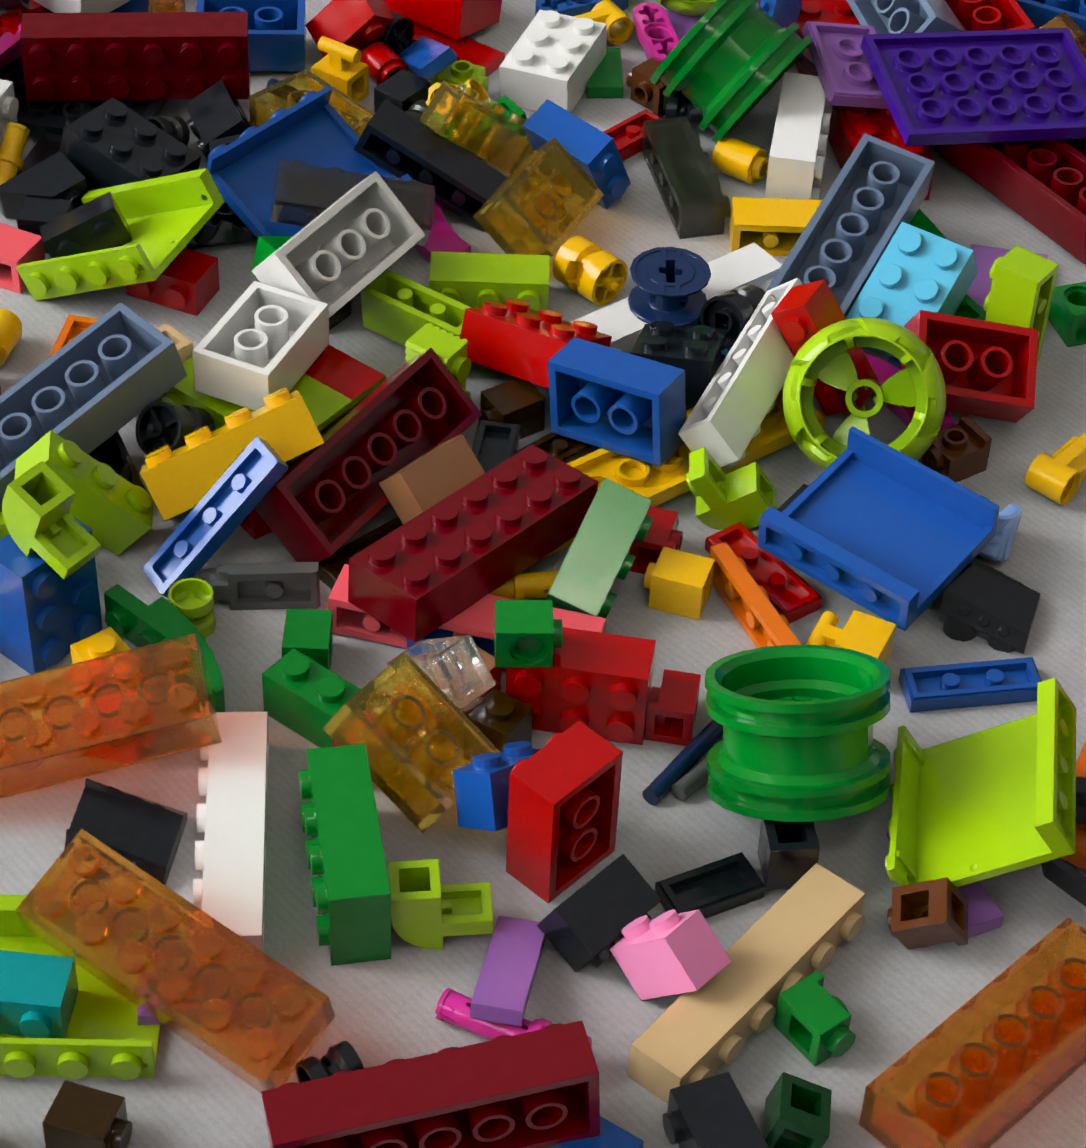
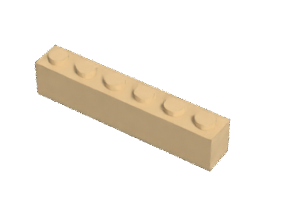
[628,863,865,1104]

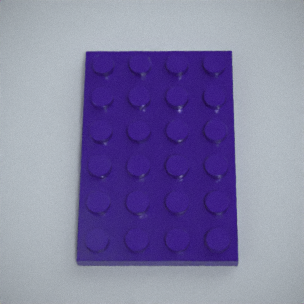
[861,28,1086,146]

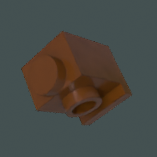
[626,58,668,118]
[921,415,992,482]
[887,877,968,950]

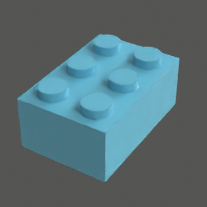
[846,222,978,358]

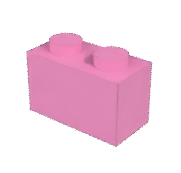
[609,909,731,1000]

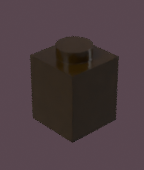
[478,378,546,439]
[466,688,533,758]
[42,1080,132,1148]

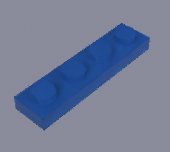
[142,436,289,598]

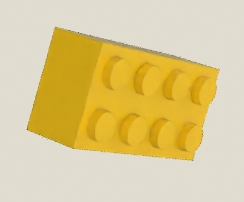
[140,387,325,521]

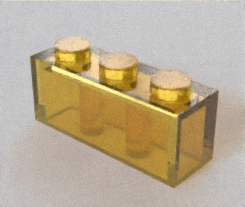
[420,80,533,177]

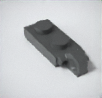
[195,562,320,610]

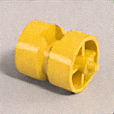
[552,235,628,306]

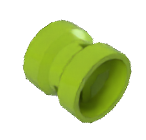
[168,578,216,639]

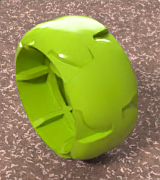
[782,317,946,470]

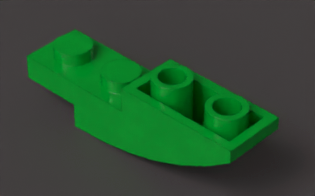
[104,584,225,719]

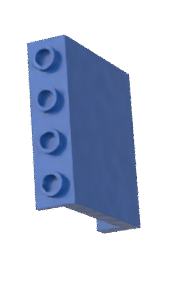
[206,85,417,239]
[758,426,1000,631]

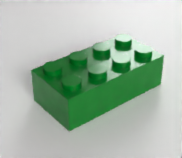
[298,743,391,966]

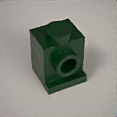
[763,1072,832,1148]

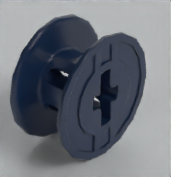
[628,247,711,328]

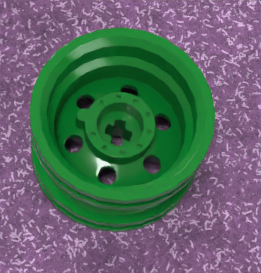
[649,0,814,144]
[705,645,891,822]

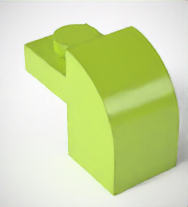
[686,447,777,530]
[2,461,101,579]
[388,859,494,950]

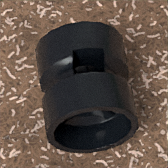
[699,285,766,348]

